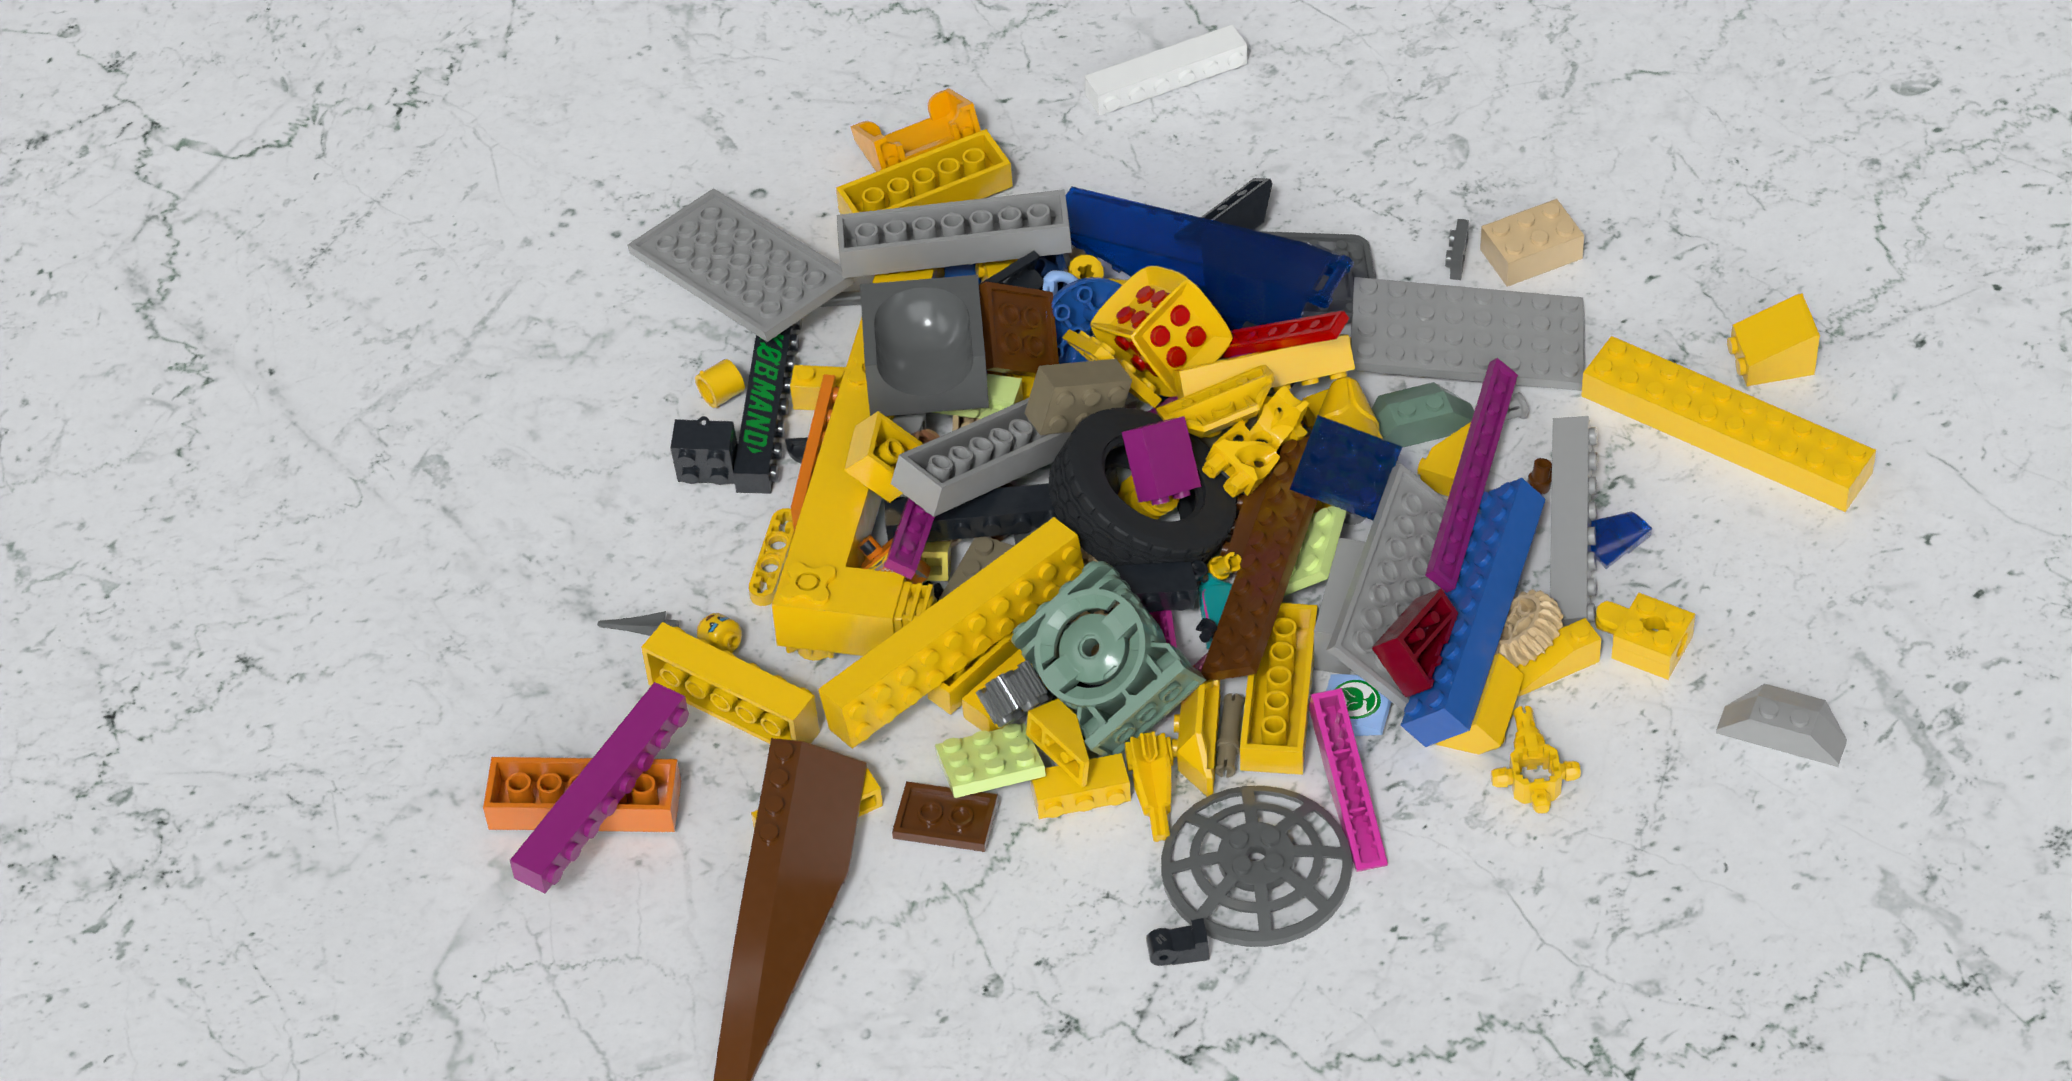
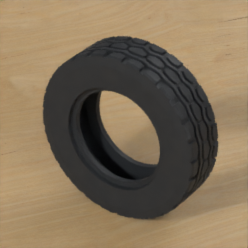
[1049,407,1237,566]

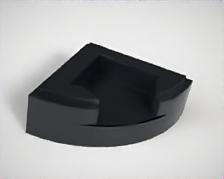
[785,437,808,464]

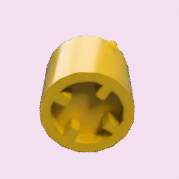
[695,359,745,408]

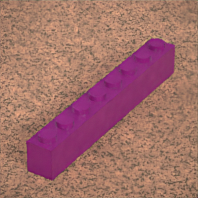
[510,682,689,894]

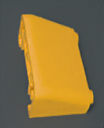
[850,88,981,172]

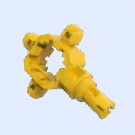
[1491,706,1581,814]

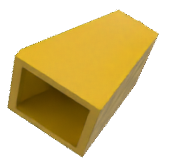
[1727,293,1820,386]

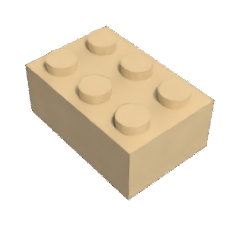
[1480,199,1584,287]

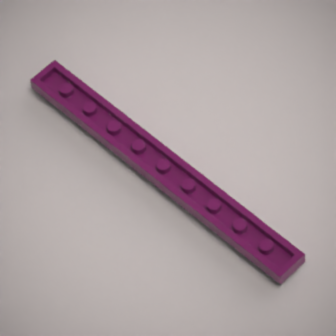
[1425,358,1518,593]

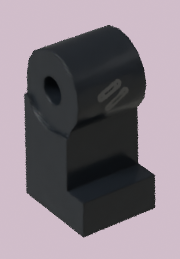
[1146,918,1209,966]

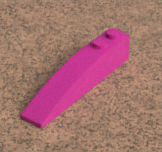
[1309,688,1388,872]

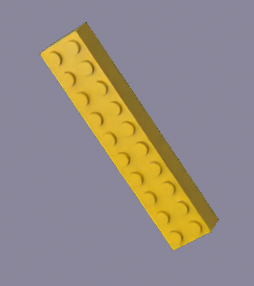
[1581,336,1876,512]
[818,517,1084,749]

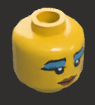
[697,613,742,653]

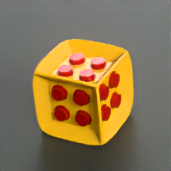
[1090,266,1233,397]

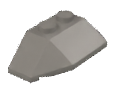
[1716,684,1847,767]

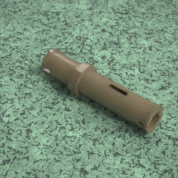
[1215,693,1244,778]

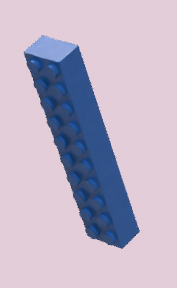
[1400,477,1546,747]

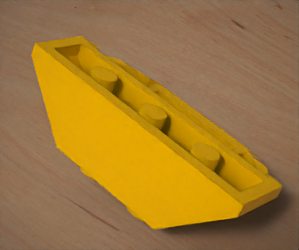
[1156,365,1275,438]
[1172,680,1221,797]

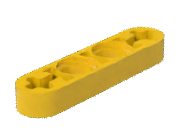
[748,508,794,606]

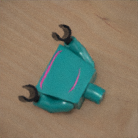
[1192,560,1232,649]

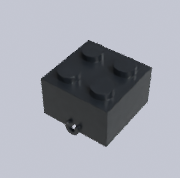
[670,416,738,485]

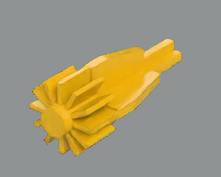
[1124,732,1174,842]

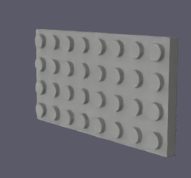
[627,188,855,342]
[1351,277,1584,391]
[1327,463,1447,711]

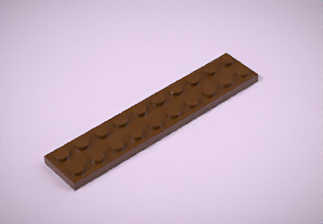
[1201,432,1339,681]

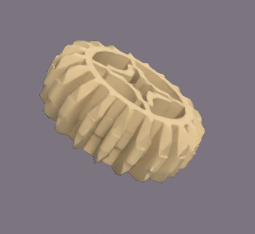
[1495,589,1563,667]

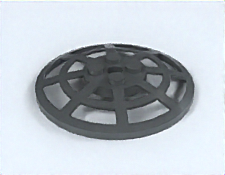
[1161,786,1352,947]

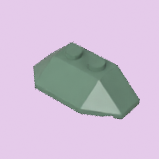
[1371,382,1474,451]

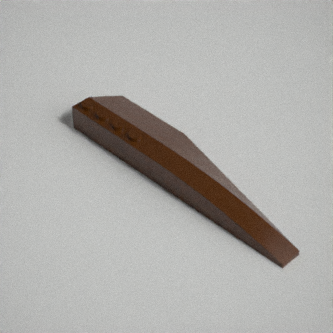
[713,738,867,1081]

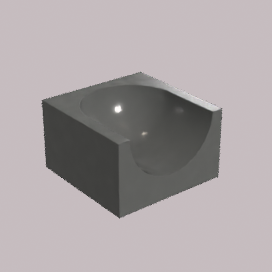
[860,275,989,416]

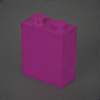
[1122,416,1201,506]

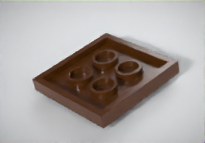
[979,282,1059,377]

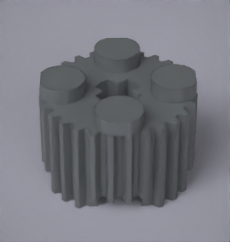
[975,660,1049,728]

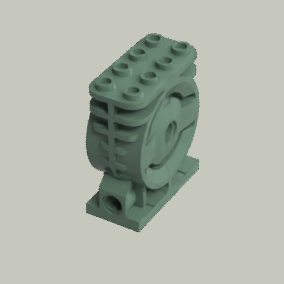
[1011,561,1206,757]

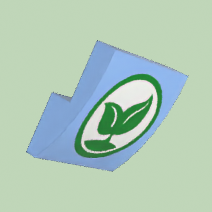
[1326,674,1391,736]

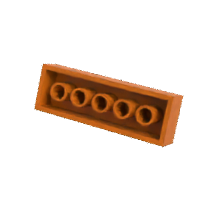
[483,757,681,832]

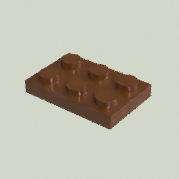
[892,781,999,852]

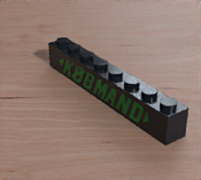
[733,319,802,494]

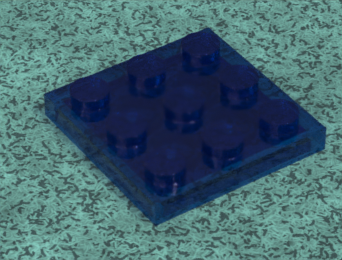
[1289,415,1403,521]

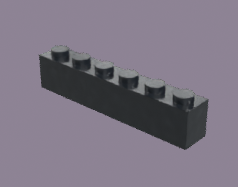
[884,483,1059,542]

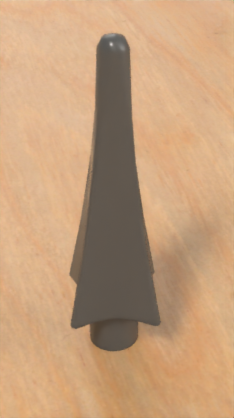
[597,611,679,636]

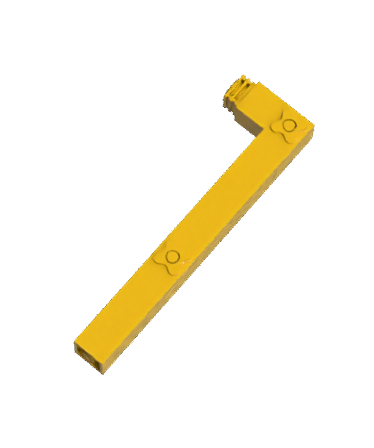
[772,268,945,661]

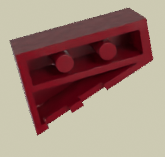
[1371,588,1458,698]

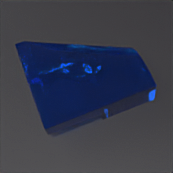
[1591,511,1653,569]

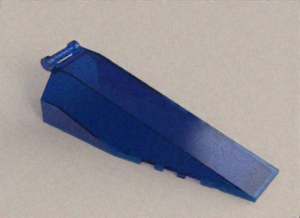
[1065,186,1354,331]

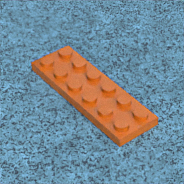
[791,374,840,532]

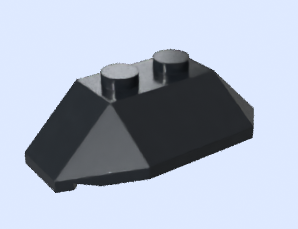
[1174,178,1273,249]

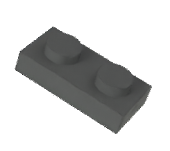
[1445,219,1469,280]

